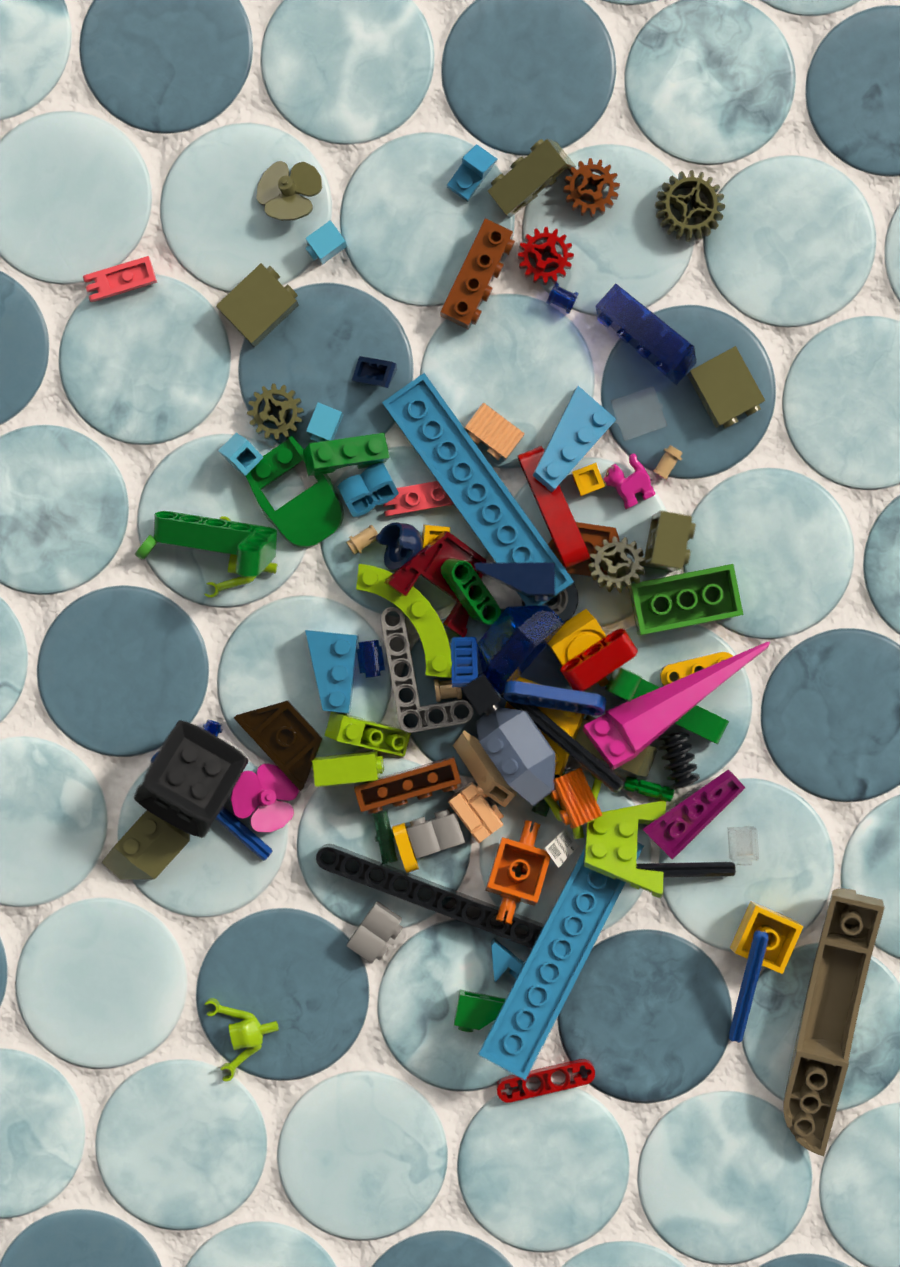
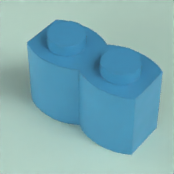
[337,463,399,517]

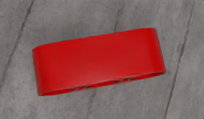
[560,628,638,691]

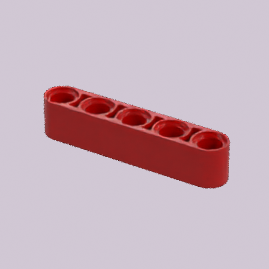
[517,446,590,568]

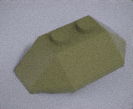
[101,810,190,880]

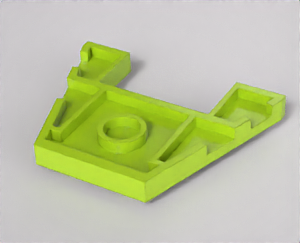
[584,801,666,898]

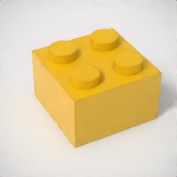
[730,901,803,974]

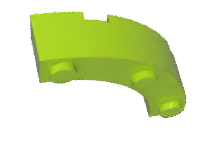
[356,564,452,678]

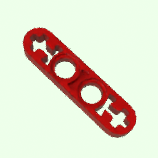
[497,1059,595,1103]

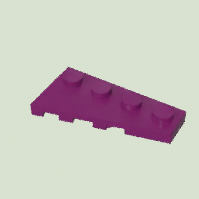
[642,770,745,860]

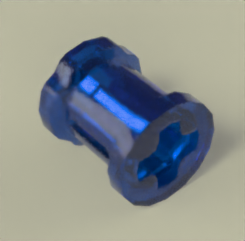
[546,282,579,314]

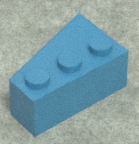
[305,630,359,713]

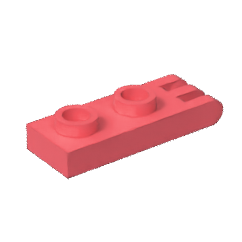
[83,256,158,302]
[383,481,453,517]

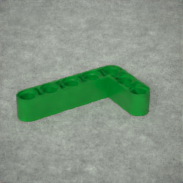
[154,511,277,577]
[605,667,729,744]

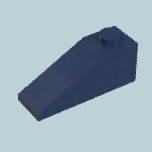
[475,562,555,602]

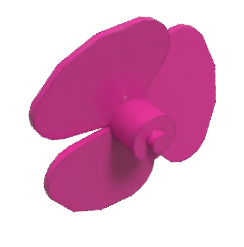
[231,763,299,832]

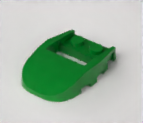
[246,436,344,548]

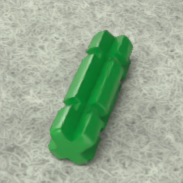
[623,776,674,802]

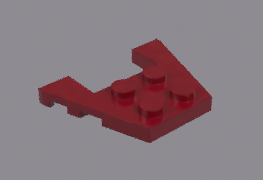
[384,531,487,637]

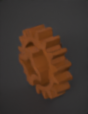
[563,158,620,217]

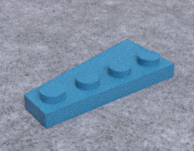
[532,386,617,492]

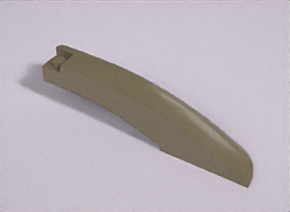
[783,888,885,1156]

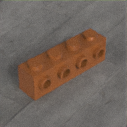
[440,218,515,329]
[354,756,461,814]

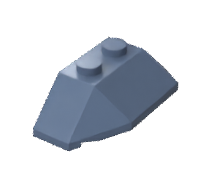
[476,707,555,806]

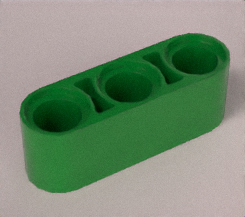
[441,558,501,624]

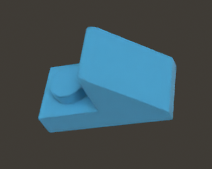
[447,144,498,202]
[491,938,524,982]

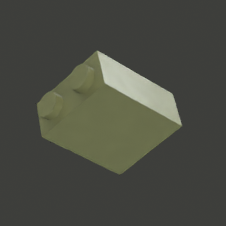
[216,263,299,348]
[687,346,765,429]

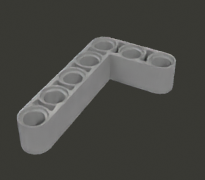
[381,607,473,733]

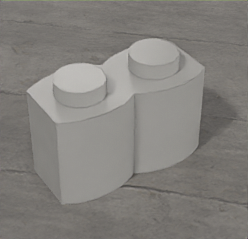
[406,809,465,858]
[346,901,403,964]

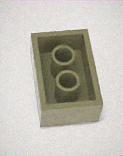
[644,510,696,572]

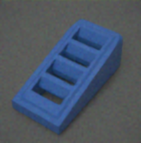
[451,637,478,687]

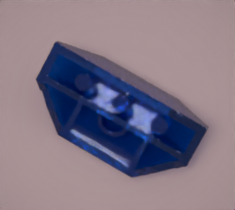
[477,605,565,695]

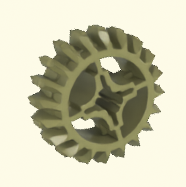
[655,170,725,242]

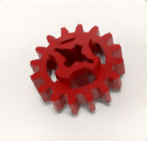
[517,227,574,285]

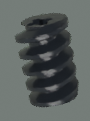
[657,733,700,789]

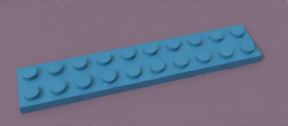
[382,373,574,613]
[477,842,644,1080]

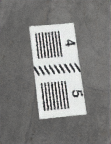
[545,828,579,868]

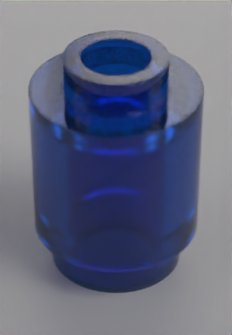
[356,640,385,678]

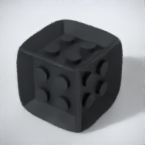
[134,720,248,838]

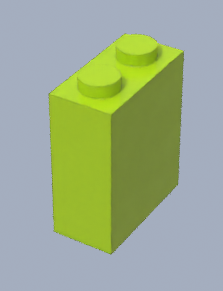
[312,750,384,787]

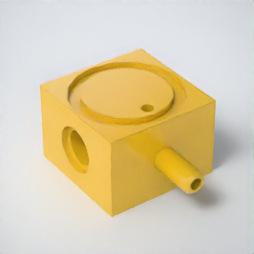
[543,609,608,687]

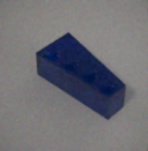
[595,283,697,385]

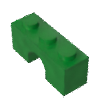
[303,433,390,476]

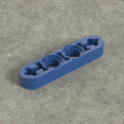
[503,681,607,716]

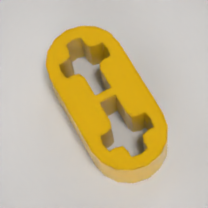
[392,823,419,873]

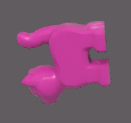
[603,454,655,509]

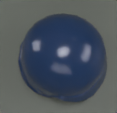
[376,522,423,570]

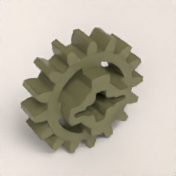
[247,383,304,441]
[589,536,646,593]

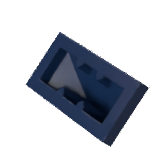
[352,356,397,388]

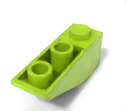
[324,711,411,757]

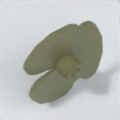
[256,161,322,221]

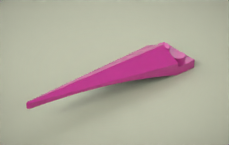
[583,642,770,771]

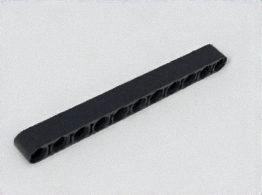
[316,844,544,948]

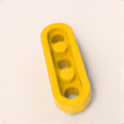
[660,652,733,686]

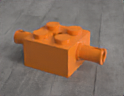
[485,820,551,925]

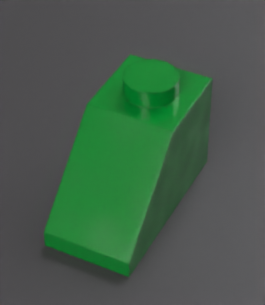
[454,990,506,1032]

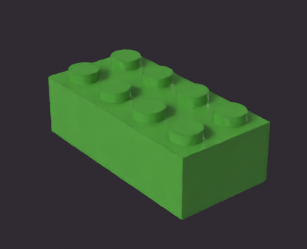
[629,564,744,635]

